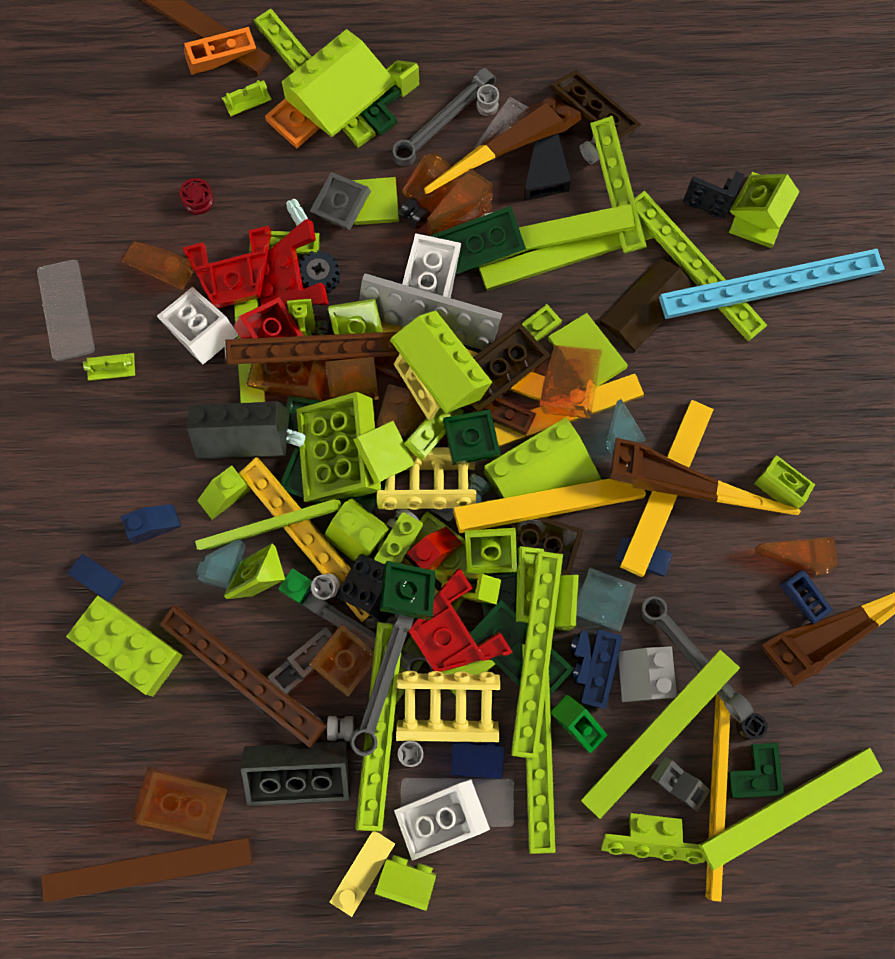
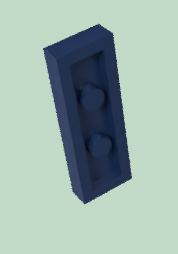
[580,629,623,710]

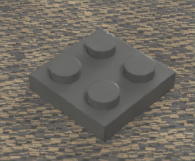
[310,172,371,231]

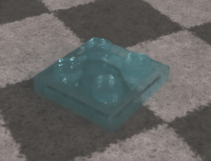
[576,568,636,632]

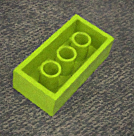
[66,596,184,697]

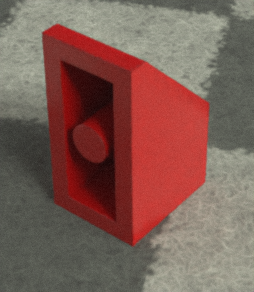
[407,526,463,570]

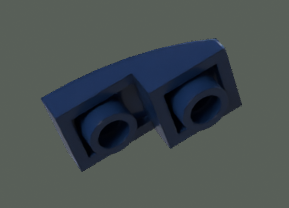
[615,537,672,577]
[67,554,124,602]
[570,630,591,687]

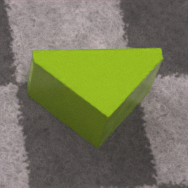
[386,60,419,97]

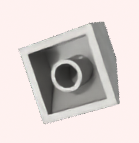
[618,646,677,702]

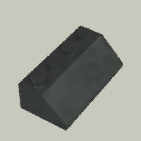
[187,401,289,459]
[241,741,350,806]

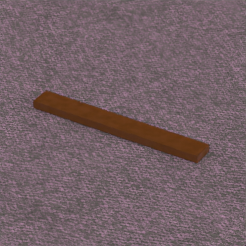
[140,0,271,76]
[224,331,400,365]
[355,356,536,436]
[159,605,327,747]
[41,837,253,903]

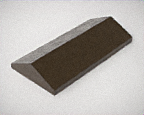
[550,70,641,144]
[600,258,695,352]
[468,322,551,412]
[481,517,584,575]

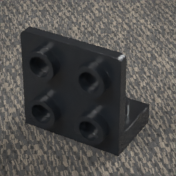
[683,171,745,219]
[336,554,391,623]

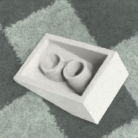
[402,234,461,298]
[157,287,238,365]
[394,780,490,861]

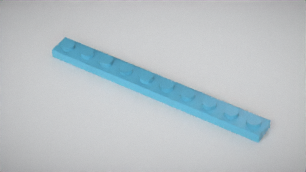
[659,249,885,319]

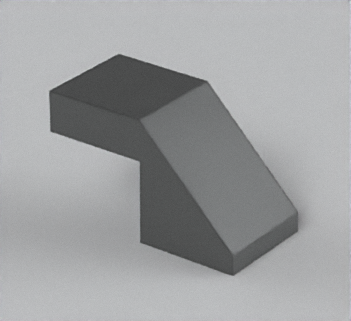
[651,756,711,812]

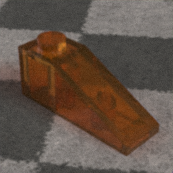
[122,241,194,290]
[754,537,839,575]

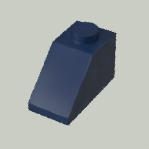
[120,504,181,544]

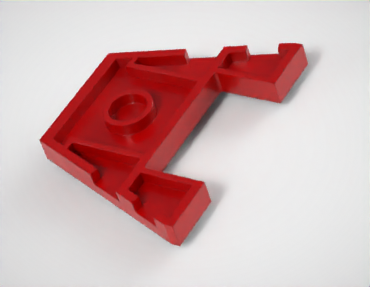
[260,219,329,307]
[183,226,272,308]
[409,568,512,672]

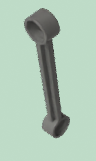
[393,68,496,167]
[301,592,434,672]
[641,596,754,722]
[350,614,414,756]

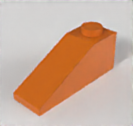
[184,27,256,75]

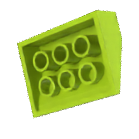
[282,29,396,137]
[296,392,381,502]
[484,417,602,518]

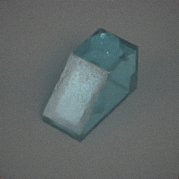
[605,399,646,454]
[197,540,246,590]

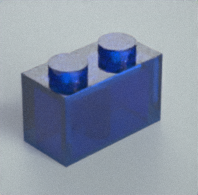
[451,742,504,779]

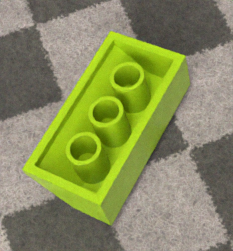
[390,310,492,413]

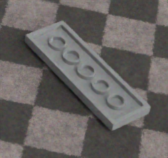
[359,274,503,350]

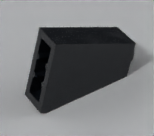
[524,134,571,201]

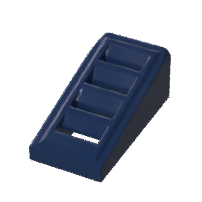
[779,569,833,624]

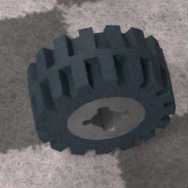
[299,250,340,293]

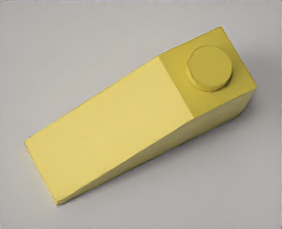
[394,354,440,420]
[330,831,395,917]

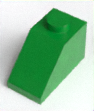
[550,695,607,754]

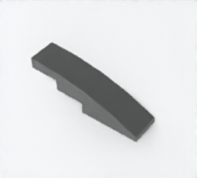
[250,627,342,716]

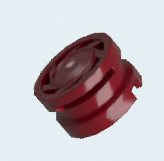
[179,178,214,215]

